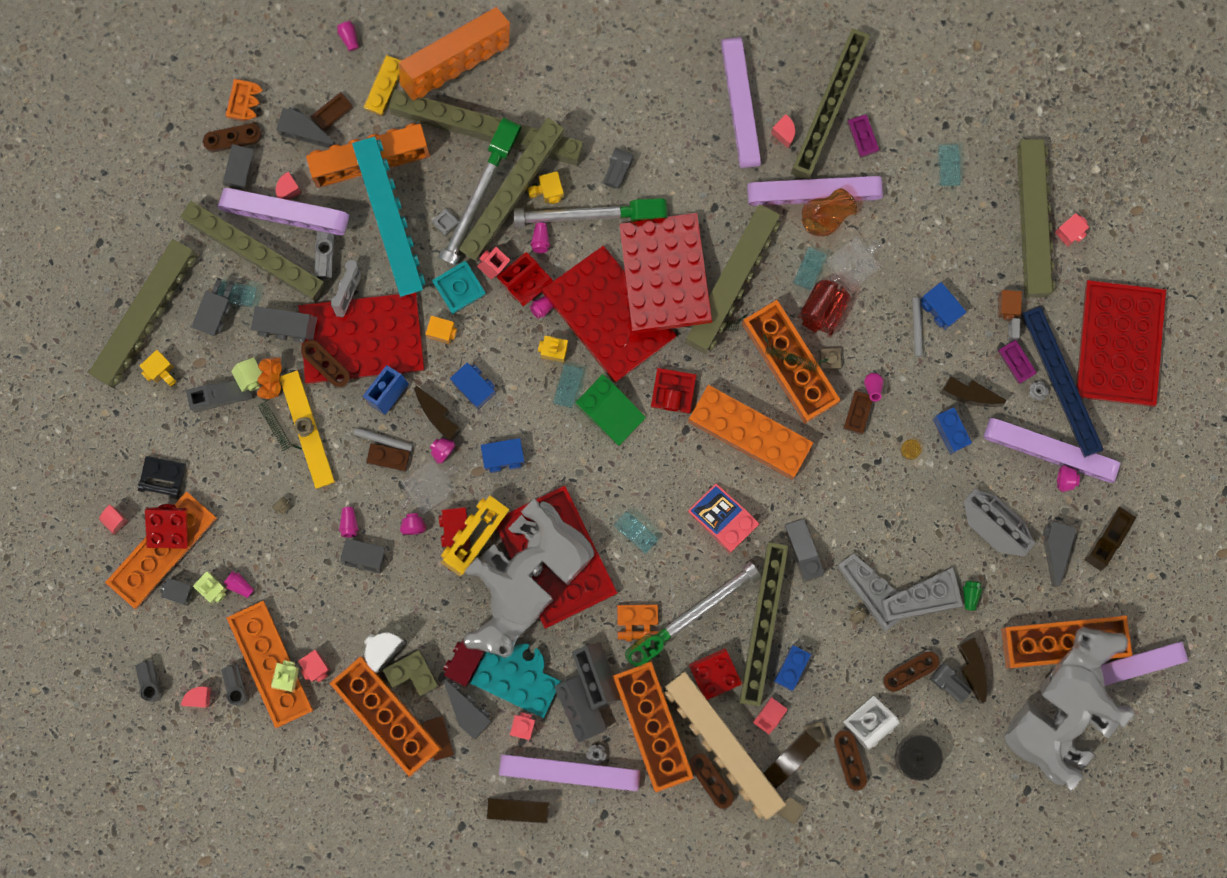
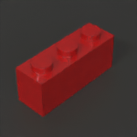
[439,507,473,571]

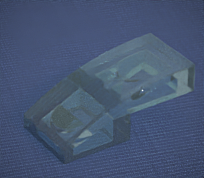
[938,144,960,186]
[793,247,826,291]
[217,281,257,307]
[553,364,584,408]
[613,511,658,554]

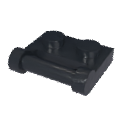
[138,456,186,499]

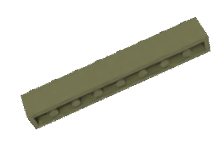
[791,28,870,180]
[459,117,566,261]
[1017,139,1055,298]
[180,201,327,303]
[685,204,781,354]
[88,239,197,388]
[739,542,788,707]

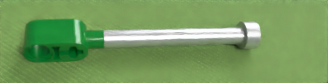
[438,117,522,265]
[514,198,668,228]
[625,562,761,666]

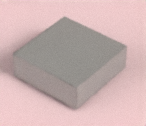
[432,208,459,237]
[1008,318,1020,342]

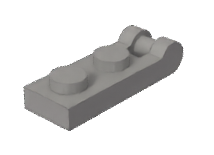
[331,260,361,317]

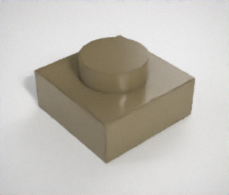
[820,348,841,370]

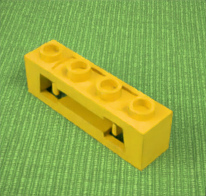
[440,496,510,577]

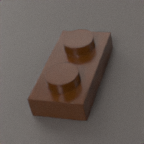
[843,390,872,435]
[366,443,410,472]

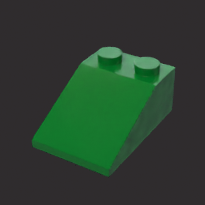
[575,374,646,446]

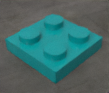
[432,260,486,315]

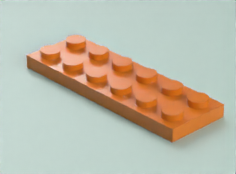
[105,491,217,609]
[227,601,314,729]

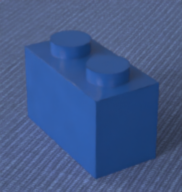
[920,282,966,330]
[450,362,495,410]
[363,365,409,415]
[933,408,972,455]
[481,438,525,473]
[773,645,811,691]

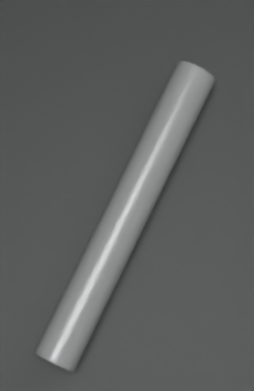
[912,297,923,357]
[354,427,413,452]

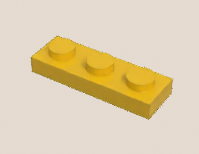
[364,55,401,116]

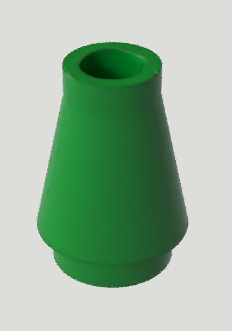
[963,581,983,611]

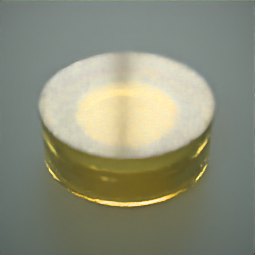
[900,439,921,460]

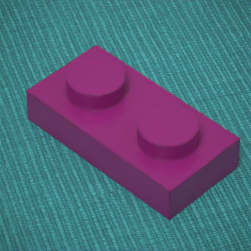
[847,114,879,158]
[998,340,1037,384]

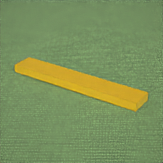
[280,370,335,489]

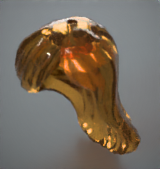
[802,188,857,236]

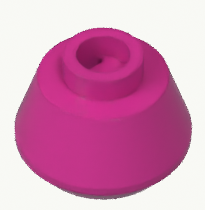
[430,438,455,464]
[1057,465,1080,492]
[400,513,427,535]

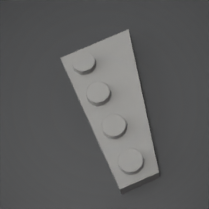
[836,554,901,632]
[881,567,963,622]

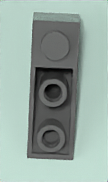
[186,381,253,413]
[444,680,492,740]

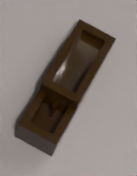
[940,377,1007,407]
[414,386,460,441]
[1084,506,1136,571]
[957,638,987,704]
[762,731,820,789]
[487,798,549,823]

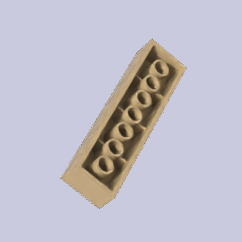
[664,672,786,820]

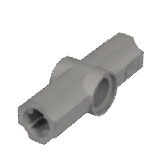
[315,231,335,280]

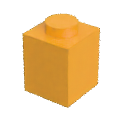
[425,316,457,344]

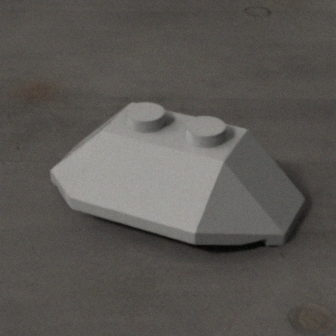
[964,489,1035,556]

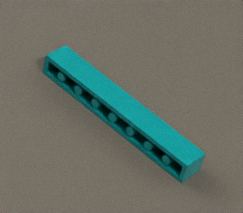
[352,136,426,297]

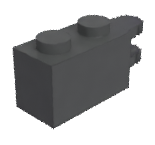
[191,278,233,336]

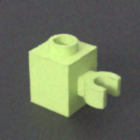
[231,358,263,392]
[193,572,228,604]
[271,660,300,692]

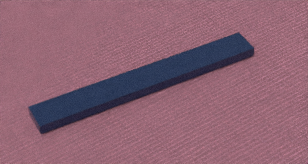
[1022,306,1104,458]

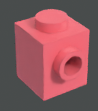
[1055,213,1089,247]
[477,247,510,279]
[298,650,331,683]
[510,712,536,740]

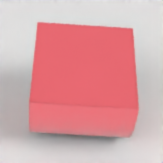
[771,114,795,149]
[276,172,302,200]
[99,504,129,535]
[181,687,211,708]
[753,697,788,734]

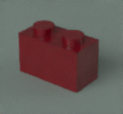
[443,639,485,687]

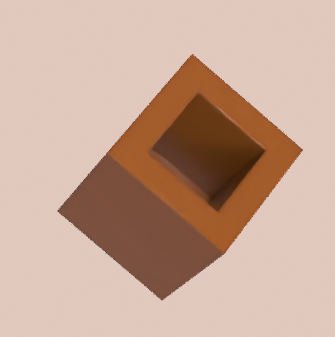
[997,290,1022,321]

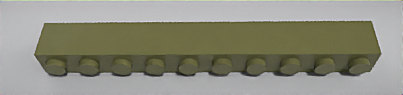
[389,89,583,166]

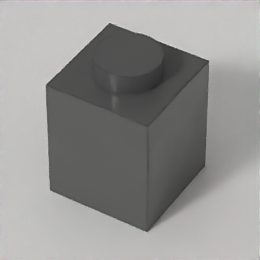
[160,578,194,606]

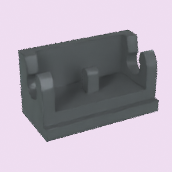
[223,144,253,190]
[340,539,385,574]

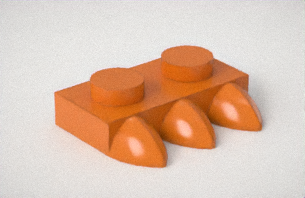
[225,79,263,122]
[257,357,282,399]

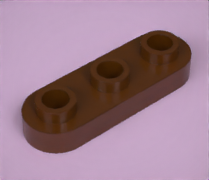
[203,123,262,152]
[301,340,350,388]
[883,651,939,692]
[834,730,867,791]
[690,754,733,809]

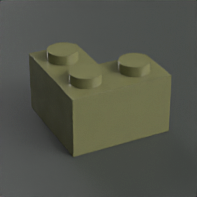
[383,650,440,696]

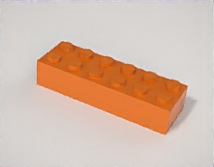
[399,7,510,101]
[306,123,430,188]
[742,300,841,424]
[688,385,814,480]
[1001,616,1132,669]
[329,656,442,777]
[613,662,694,793]

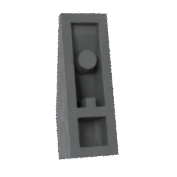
[276,107,336,148]
[785,519,824,582]
[1043,521,1077,587]

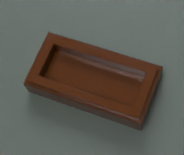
[311,92,354,132]
[423,716,454,761]

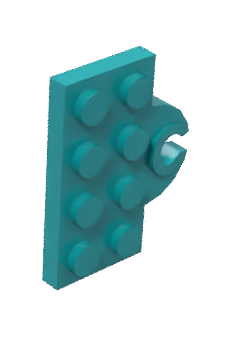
[470,643,561,718]

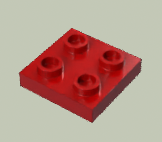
[651,368,696,414]
[145,504,189,549]
[689,648,742,700]

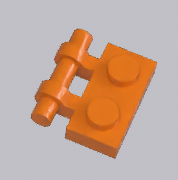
[617,605,658,642]

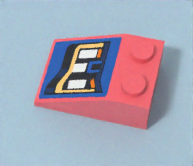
[687,484,759,554]

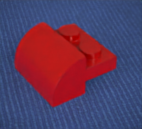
[497,252,553,307]

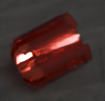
[797,280,851,337]

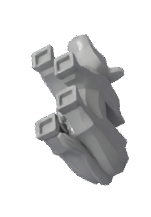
[463,498,594,658]
[1004,627,1135,791]

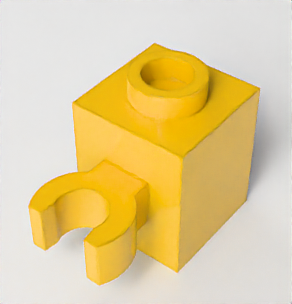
[527,171,564,204]
[538,336,568,363]
[139,350,177,387]

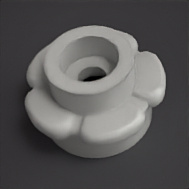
[1029,381,1049,401]
[586,744,607,765]

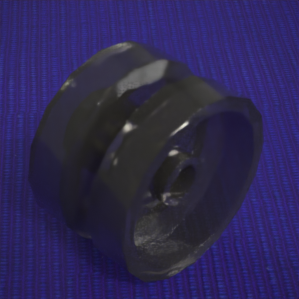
[894,735,943,781]

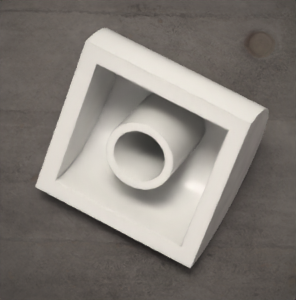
[364,633,406,673]
[843,696,900,750]

